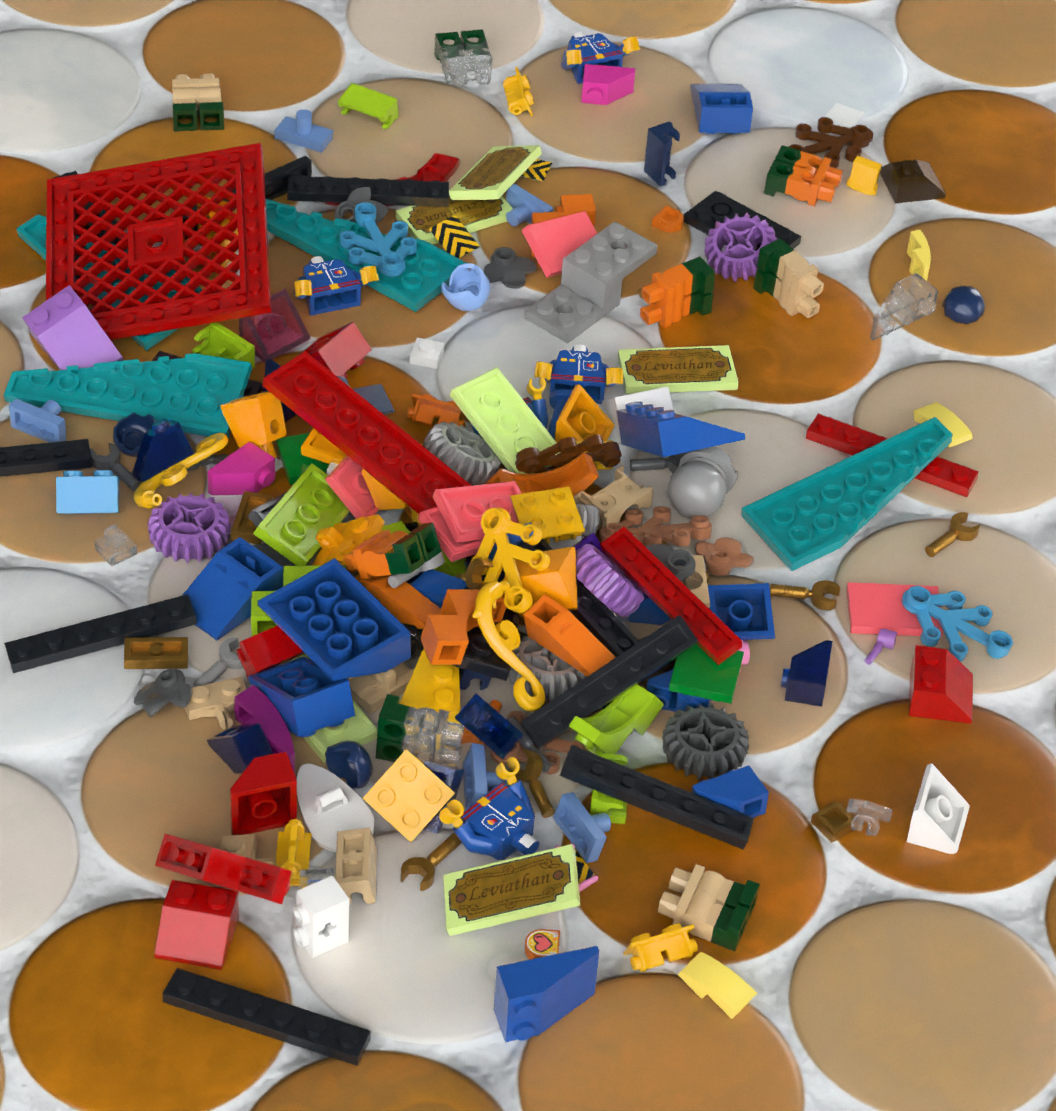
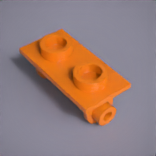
[407,393,469,428]

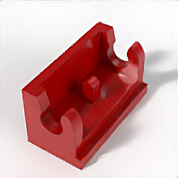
[236,625,305,680]

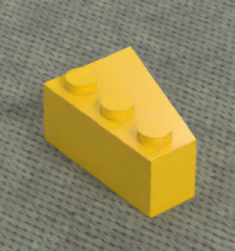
[400,648,461,738]

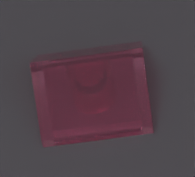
[239,288,311,363]

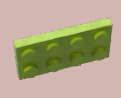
[253,463,350,566]

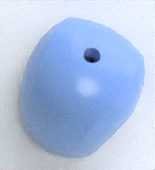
[441,263,491,311]

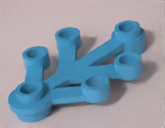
[340,202,417,277]
[902,586,1013,662]

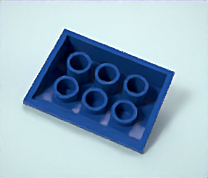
[616,401,745,457]
[257,559,411,681]

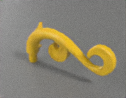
[133,433,228,509]
[472,580,545,712]

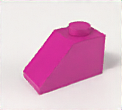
[581,64,635,105]
[208,442,275,495]

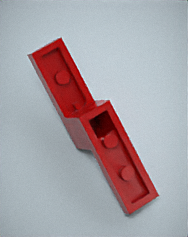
[155,833,292,904]

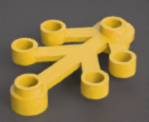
[471,507,550,613]

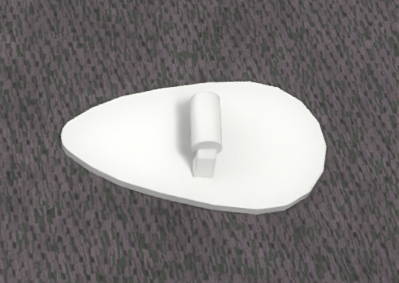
[296,763,375,852]

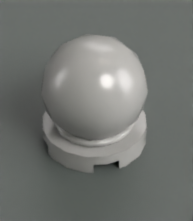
[667,446,738,518]

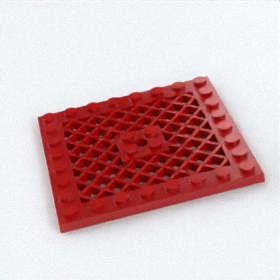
[46,143,272,340]

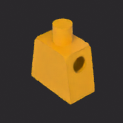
[220,391,287,458]

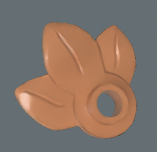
[695,537,754,576]

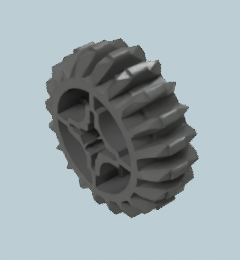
[662,703,749,781]

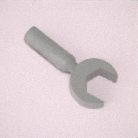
[388,552,445,588]
[194,638,243,687]

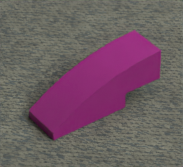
[234,685,295,774]

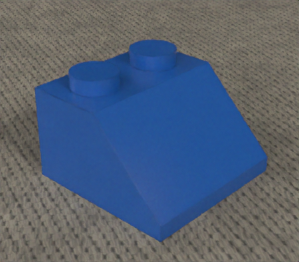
[707,583,775,640]

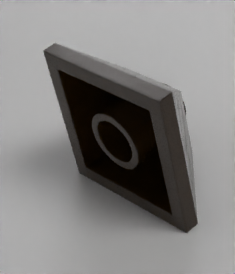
[880,160,946,204]

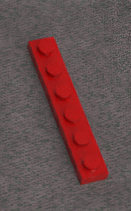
[806,413,979,497]
[600,526,743,665]

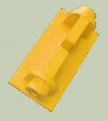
[503,67,535,116]
[276,819,312,887]
[623,924,698,972]

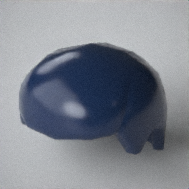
[942,285,985,324]
[113,412,158,457]
[325,740,373,788]

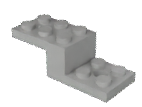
[525,222,658,344]

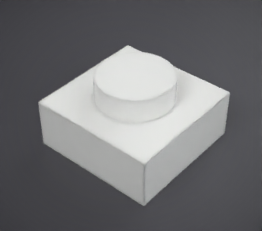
[410,338,444,369]

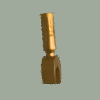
[925,512,980,557]
[453,558,494,590]
[770,580,840,610]
[509,749,555,818]
[401,833,462,891]

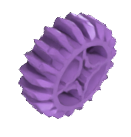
[704,213,777,282]
[148,492,230,564]
[575,544,644,617]

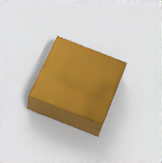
[811,801,858,843]

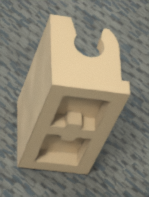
[335,828,377,904]

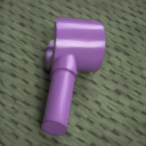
[864,629,897,665]

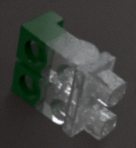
[434,29,493,87]
[375,694,465,773]

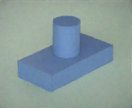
[275,109,333,153]
[506,184,554,227]
[9,399,66,443]
[462,743,507,810]
[553,792,611,863]

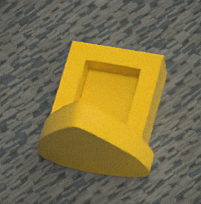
[846,155,882,195]

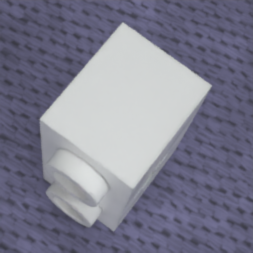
[293,876,349,958]

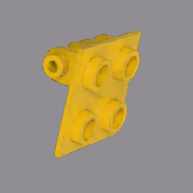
[510,487,585,544]
[362,749,455,842]

